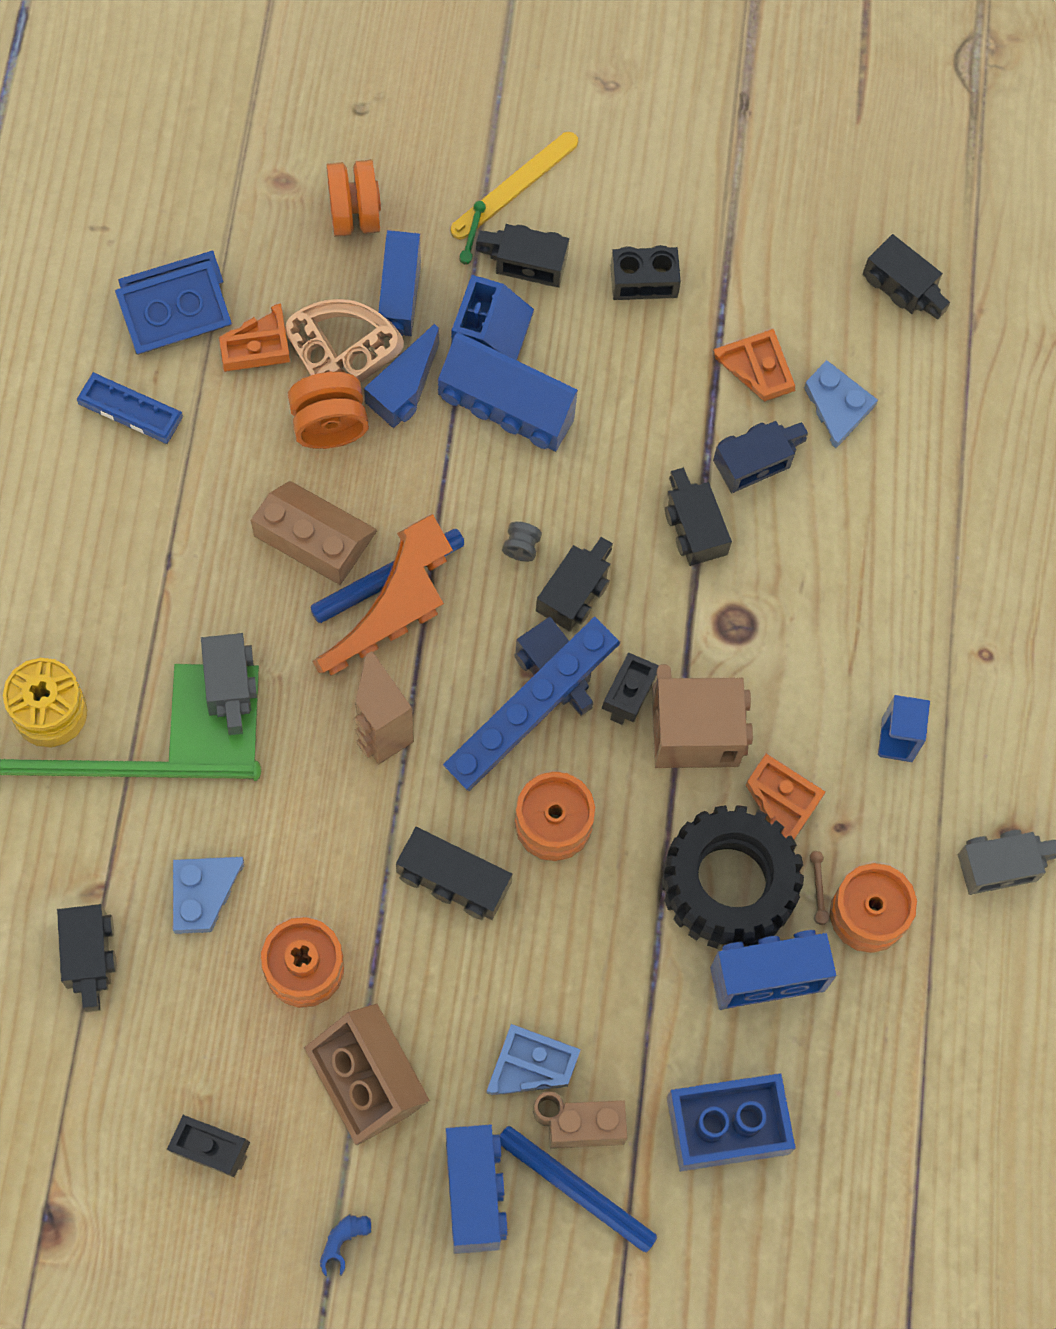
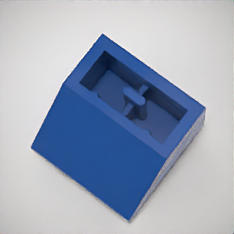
[451,275,534,360]

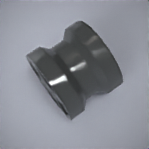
[502,521,542,562]

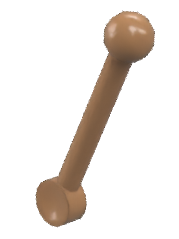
[810,851,830,925]

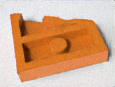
[746,754,826,840]

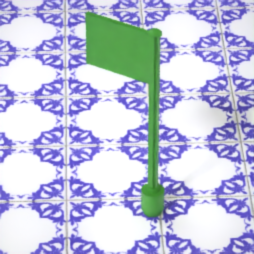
[0,664,261,781]

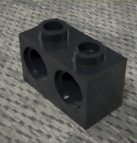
[610,245,681,300]

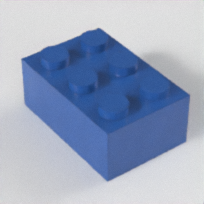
[710,930,837,1010]
[667,1073,796,1172]
[446,1124,508,1254]

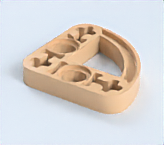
[285,299,404,383]

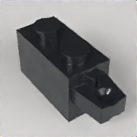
[476,224,570,288]
[862,234,950,320]
[665,467,732,566]
[536,537,613,632]
[57,904,116,1012]

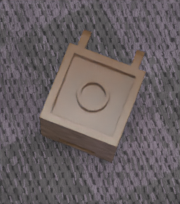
[652,664,753,768]

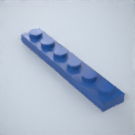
[443,616,621,791]

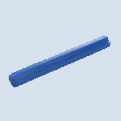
[311,529,464,623]
[500,1126,657,1252]

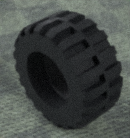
[662,805,804,949]

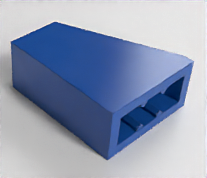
[379,230,421,336]

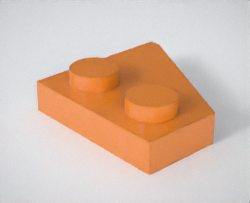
[219,304,290,372]
[713,329,796,402]

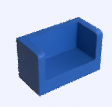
[878,695,930,762]

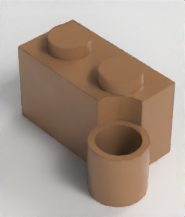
[533,1091,627,1149]

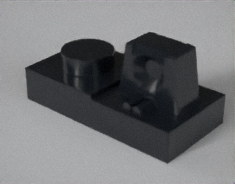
[601,652,659,725]
[167,1115,250,1178]

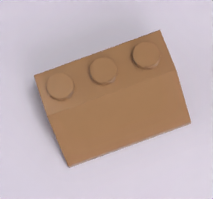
[251,481,377,585]
[354,651,414,765]
[304,1004,430,1145]

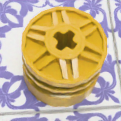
[2,658,88,748]

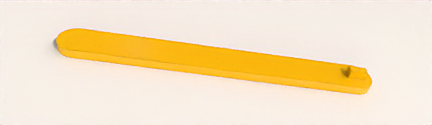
[451,132,578,240]

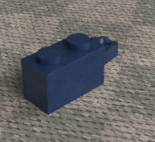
[713,421,808,494]
[514,617,593,716]

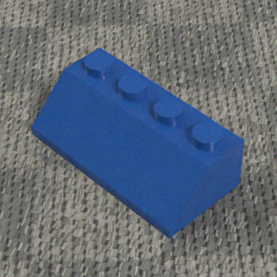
[438,332,578,452]

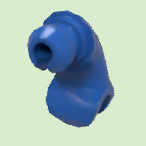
[320,1213,371,1276]

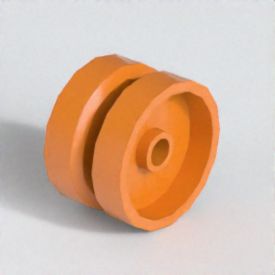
[326,159,381,237]
[288,372,369,449]
[515,771,596,861]
[829,863,917,953]
[261,917,344,1008]

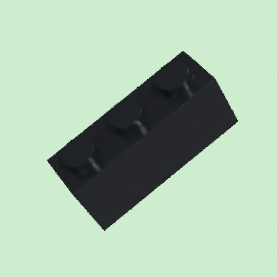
[396,827,513,920]

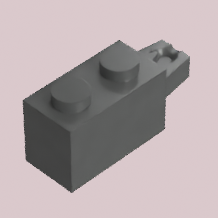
[201,633,257,735]
[958,830,1056,895]

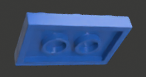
[115,260,232,355]

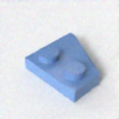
[804,360,878,448]
[173,857,244,934]
[486,1024,581,1095]

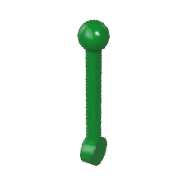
[459,201,486,265]

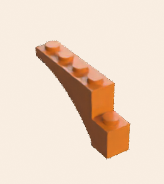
[312,514,453,675]

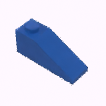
[364,324,439,428]

